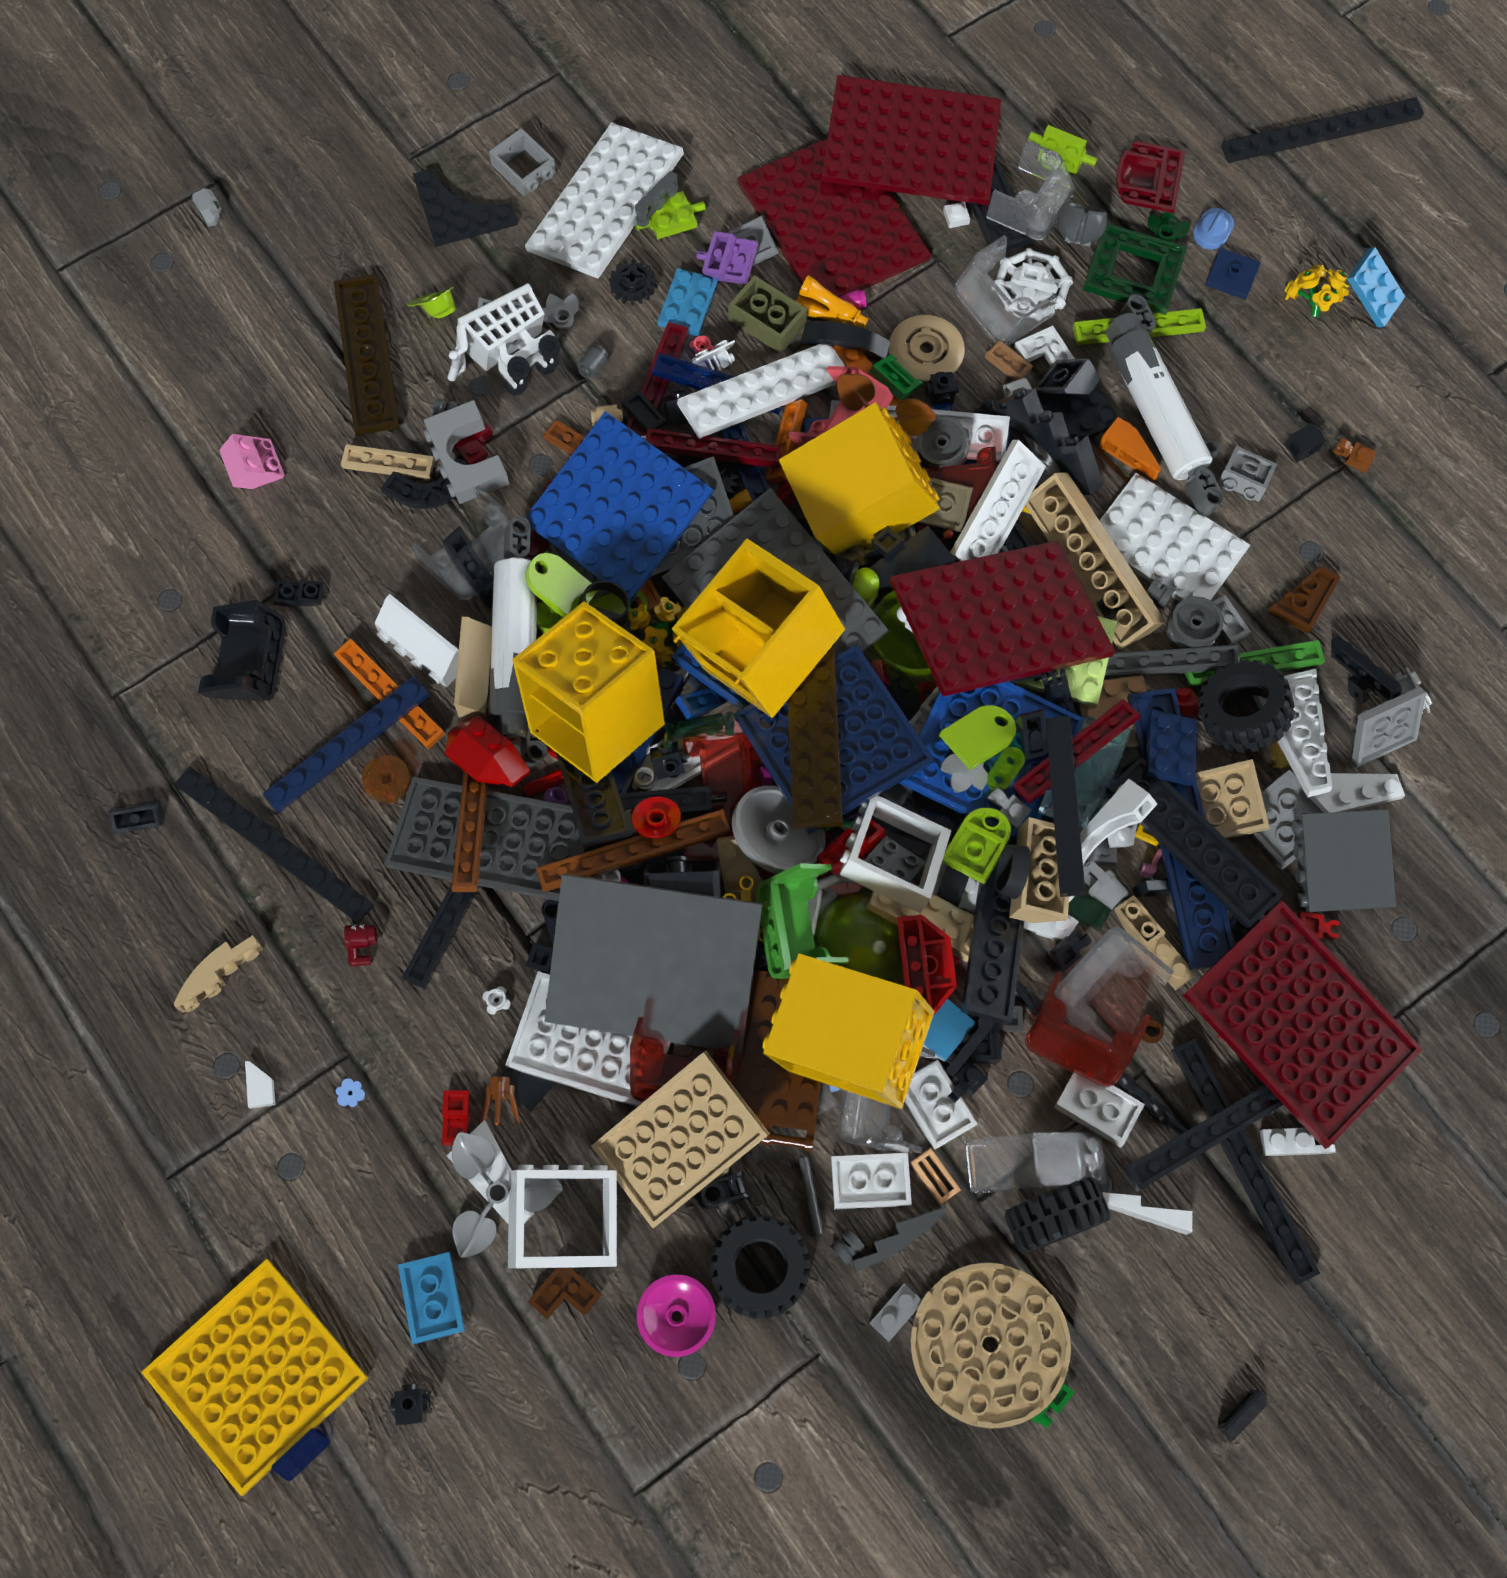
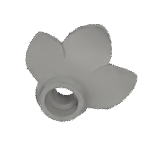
[542,294,579,329]
[940,754,988,793]

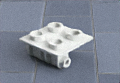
[688,340,735,380]

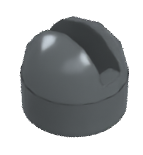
[1205,440,1219,459]

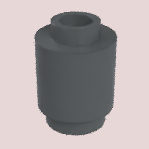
[577,345,608,378]

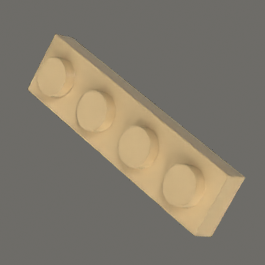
[341,444,435,480]

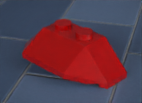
[445,716,531,787]
[897,914,957,1015]

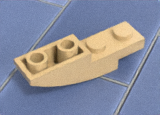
[1114,895,1196,991]
[174,935,263,1013]

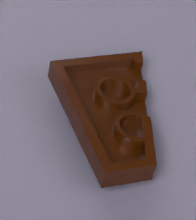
[1267,566,1341,633]

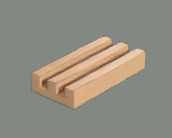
[910,1148,961,1206]

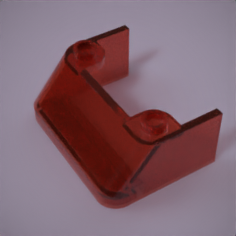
[1025,972,1151,1087]
[630,1017,739,1102]

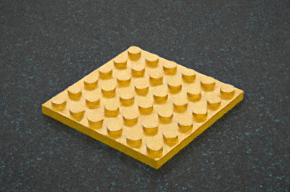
[141,1259,369,1496]

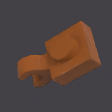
[1333,438,1376,473]

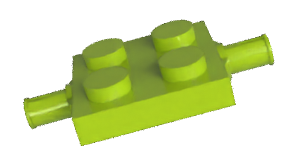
[1028,125,1098,174]
[635,191,706,240]

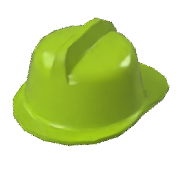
[406,286,455,318]

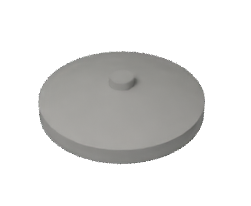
[732,786,825,874]

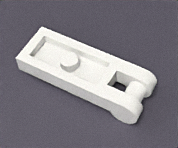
[1260,1128,1336,1156]

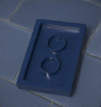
[1145,710,1197,786]

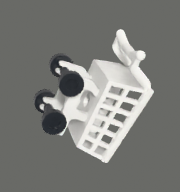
[447,284,561,395]

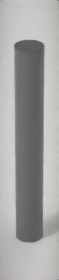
[799,1157,824,1236]

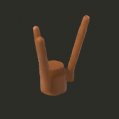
[479,1076,520,1125]

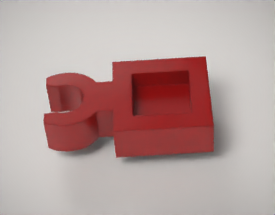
[1297,911,1340,940]

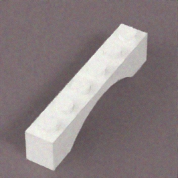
[1069,779,1157,902]

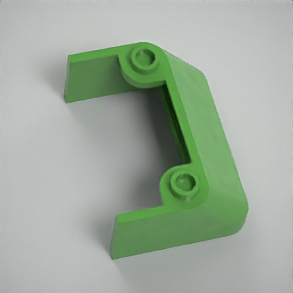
[756,863,848,979]

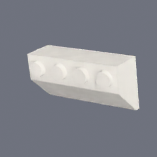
[375,594,459,688]

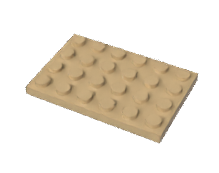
[591,1051,770,1229]

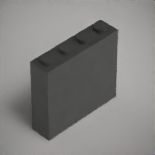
[1292,809,1396,912]

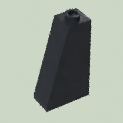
[869,526,956,599]

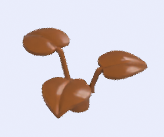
[837,374,936,436]

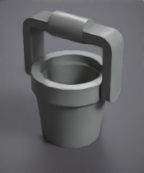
[1083,860,1129,910]

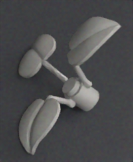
[452,1132,563,1258]

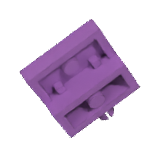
[696,231,758,285]

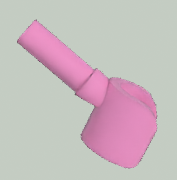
[1140,849,1162,878]

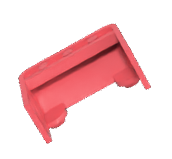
[788,366,893,448]

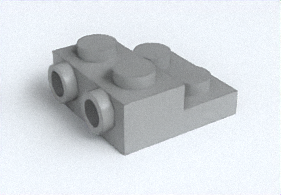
[1218,446,1277,502]

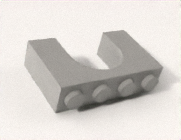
[423,400,510,504]

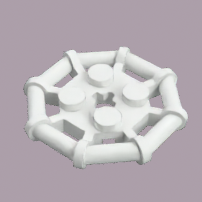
[992,248,1073,319]

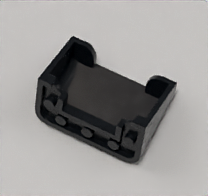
[198,600,286,702]

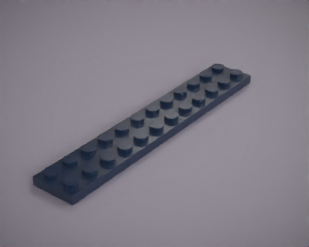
[1127,688,1235,971]

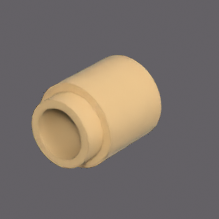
[591,404,623,427]

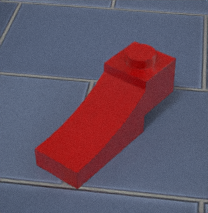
[817,819,885,876]

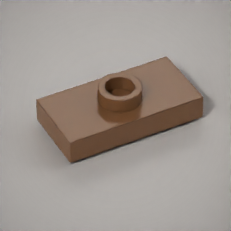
[984,340,1033,381]

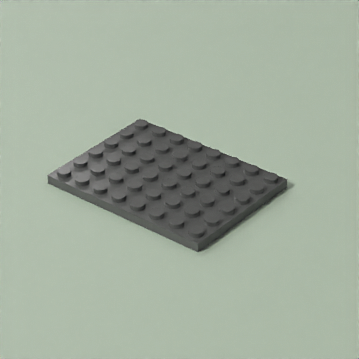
[662,488,889,656]

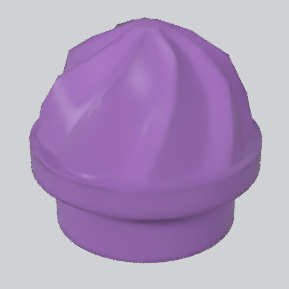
[543,787,567,805]

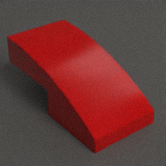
[441,1090,470,1146]

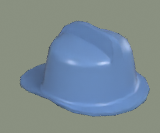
[1193,208,1234,250]

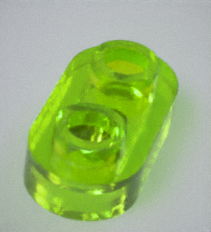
[987,747,1025,791]

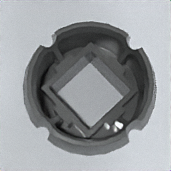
[1058,202,1107,247]

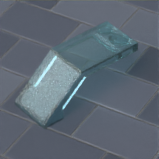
[1038,714,1132,829]

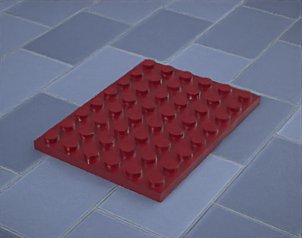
[821,75,1001,205]
[737,138,931,297]
[890,541,1116,697]
[1183,901,1423,1149]

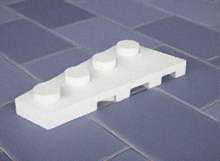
[1315,773,1405,813]
[446,1120,535,1224]

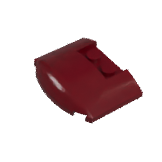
[1116,141,1185,213]

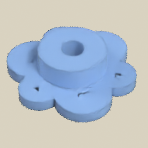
[336,1078,365,1107]

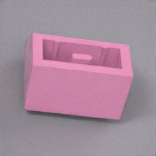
[219,434,285,489]

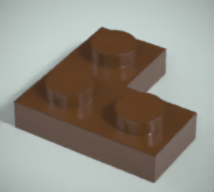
[528,1267,602,1320]

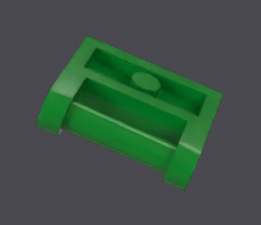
[869,354,924,401]

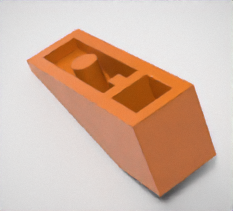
[1099,417,1161,483]

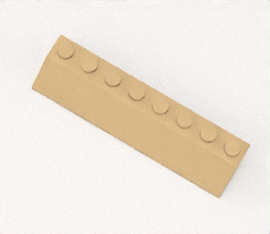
[1025,472,1166,650]

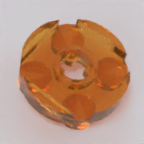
[362,755,411,804]

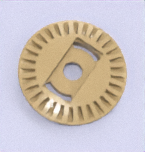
[888,315,965,383]

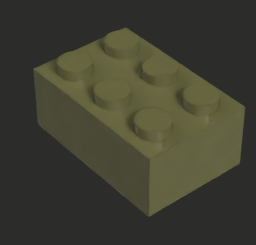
[728,275,807,354]

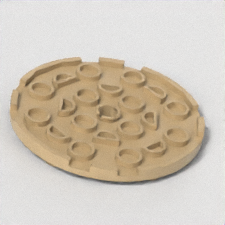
[911,1263,1071,1429]

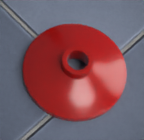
[632,797,681,838]

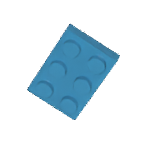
[1347,247,1405,328]
[658,268,718,337]
[398,1252,465,1345]

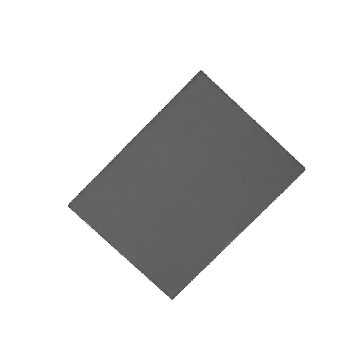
[544,873,763,1053]

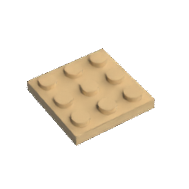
[1195,759,1270,839]

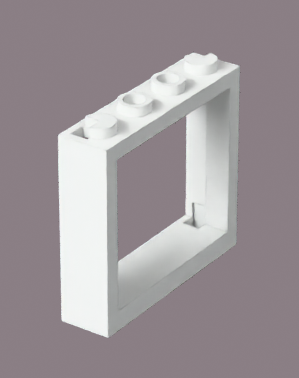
[839,795,951,913]
[508,1165,617,1269]

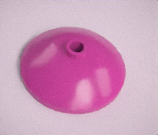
[637,1275,716,1357]

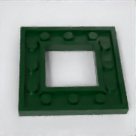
[1083,223,1187,315]

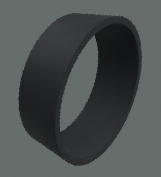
[578,581,630,627]
[995,844,1031,899]

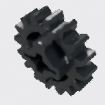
[609,259,656,305]

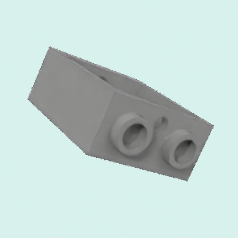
[489,128,556,196]

